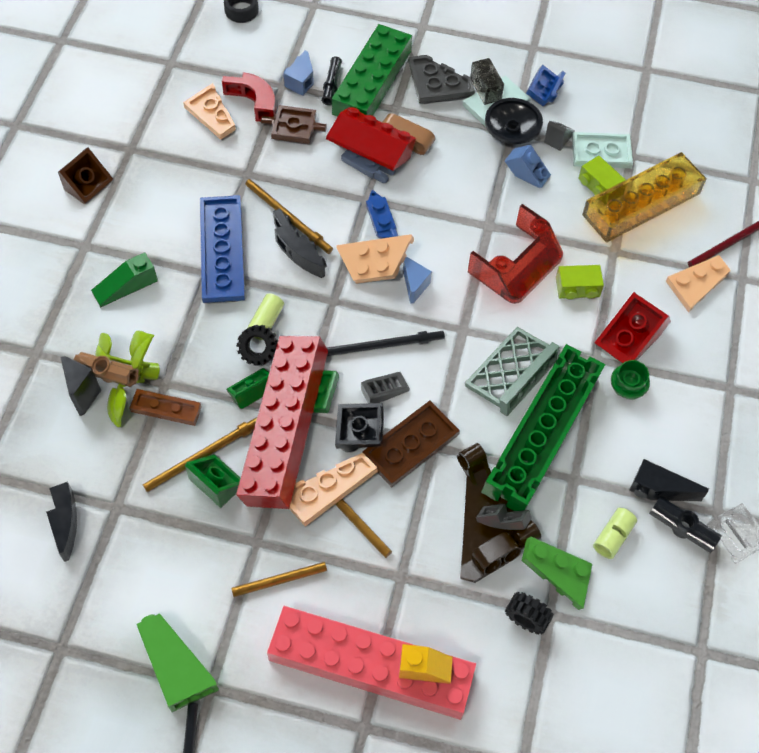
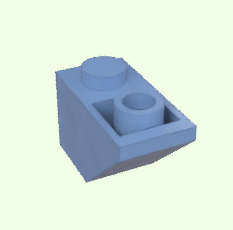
[283,50,314,96]
[505,144,551,188]

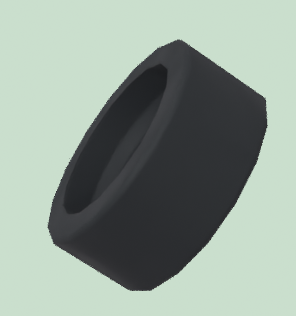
[223,0,258,23]

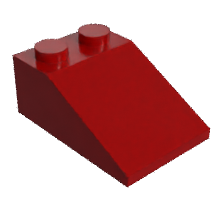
[594,292,671,363]

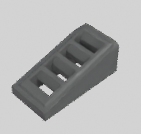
[361,372,410,403]

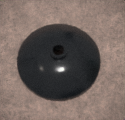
[485,98,543,144]

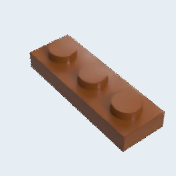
[129,389,202,426]

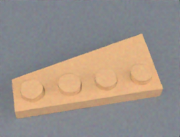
[289,453,378,527]

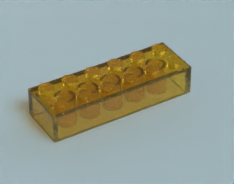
[582,152,707,243]

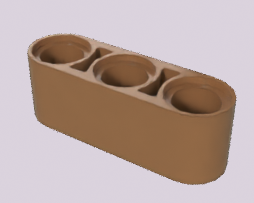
[382,113,435,155]

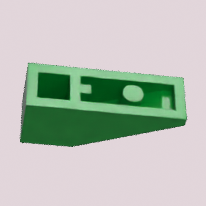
[91,252,158,308]

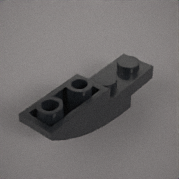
[273,209,327,278]

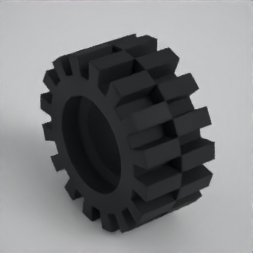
[236,325,278,366]
[505,592,553,635]

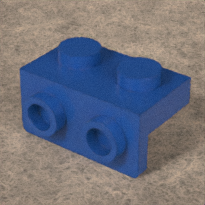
[526,65,566,106]

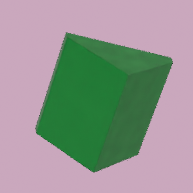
[185,454,241,508]

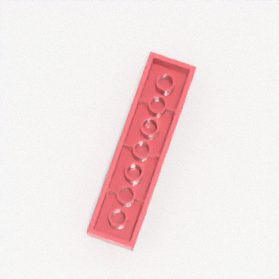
[267,606,476,720]

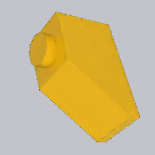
[399,644,453,684]

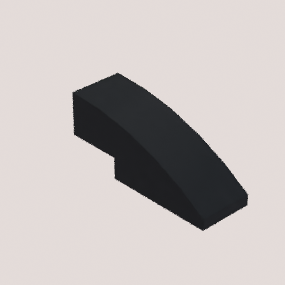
[46,481,77,562]

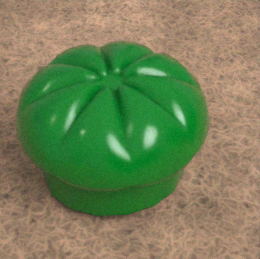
[611,360,650,400]

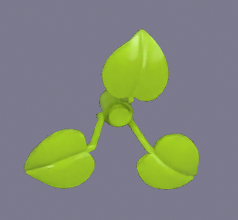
[95,330,160,428]

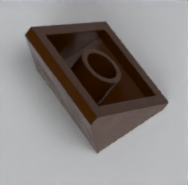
[58,147,113,204]

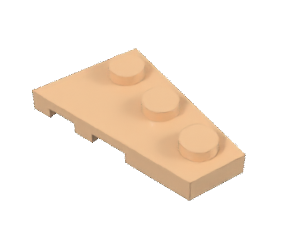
[183,83,236,140]
[666,255,731,312]

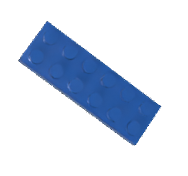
[200,195,245,303]

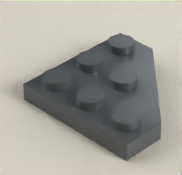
[408,55,475,103]

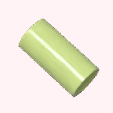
[247,294,284,340]
[593,508,637,559]

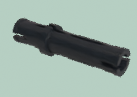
[321,56,342,105]

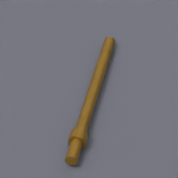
[245,179,333,254]
[142,417,257,492]

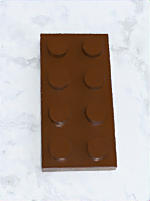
[362,400,460,488]

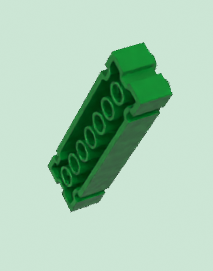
[481,344,606,511]

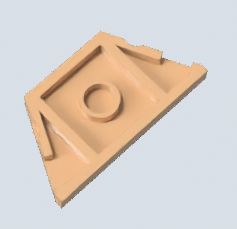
[336,234,414,284]

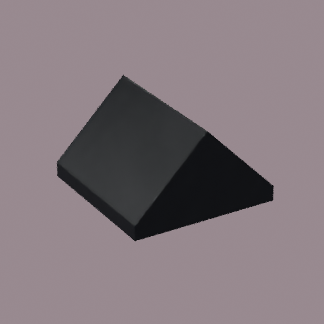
[60,356,101,416]

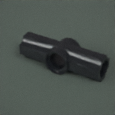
[649,496,722,554]

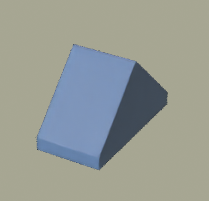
[403,257,432,304]

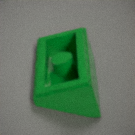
[226,368,269,409]

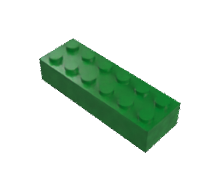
[332,24,412,117]

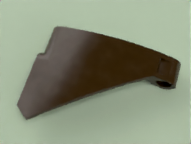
[457,443,541,583]

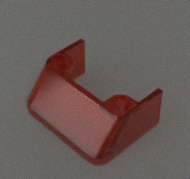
[467,204,563,304]

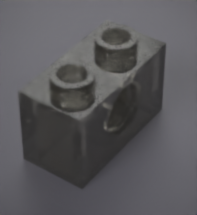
[470,58,504,105]

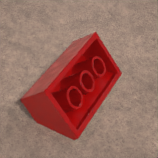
[326,107,416,171]

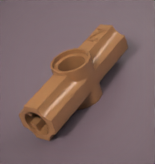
[73,352,139,387]

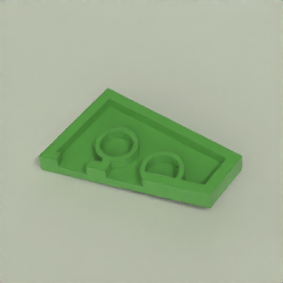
[521,537,592,610]

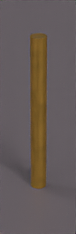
[335,499,392,558]
[231,562,327,597]

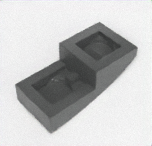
[476,504,532,530]

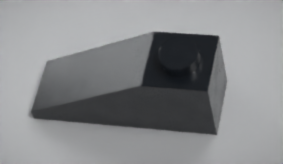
[629,459,709,502]

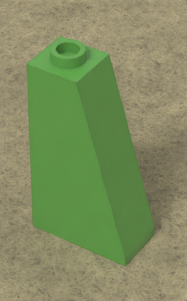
[136,614,219,712]

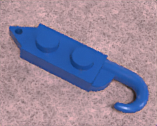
[366,190,398,239]

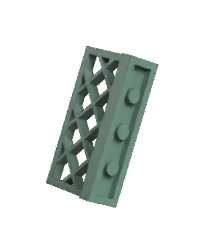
[465,327,559,416]

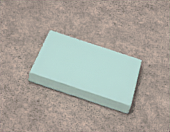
[463,76,530,127]
[572,132,633,168]

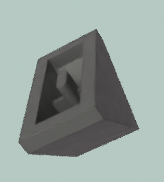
[544,121,575,151]

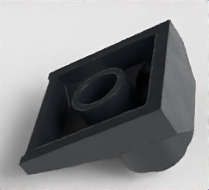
[335,403,384,452]

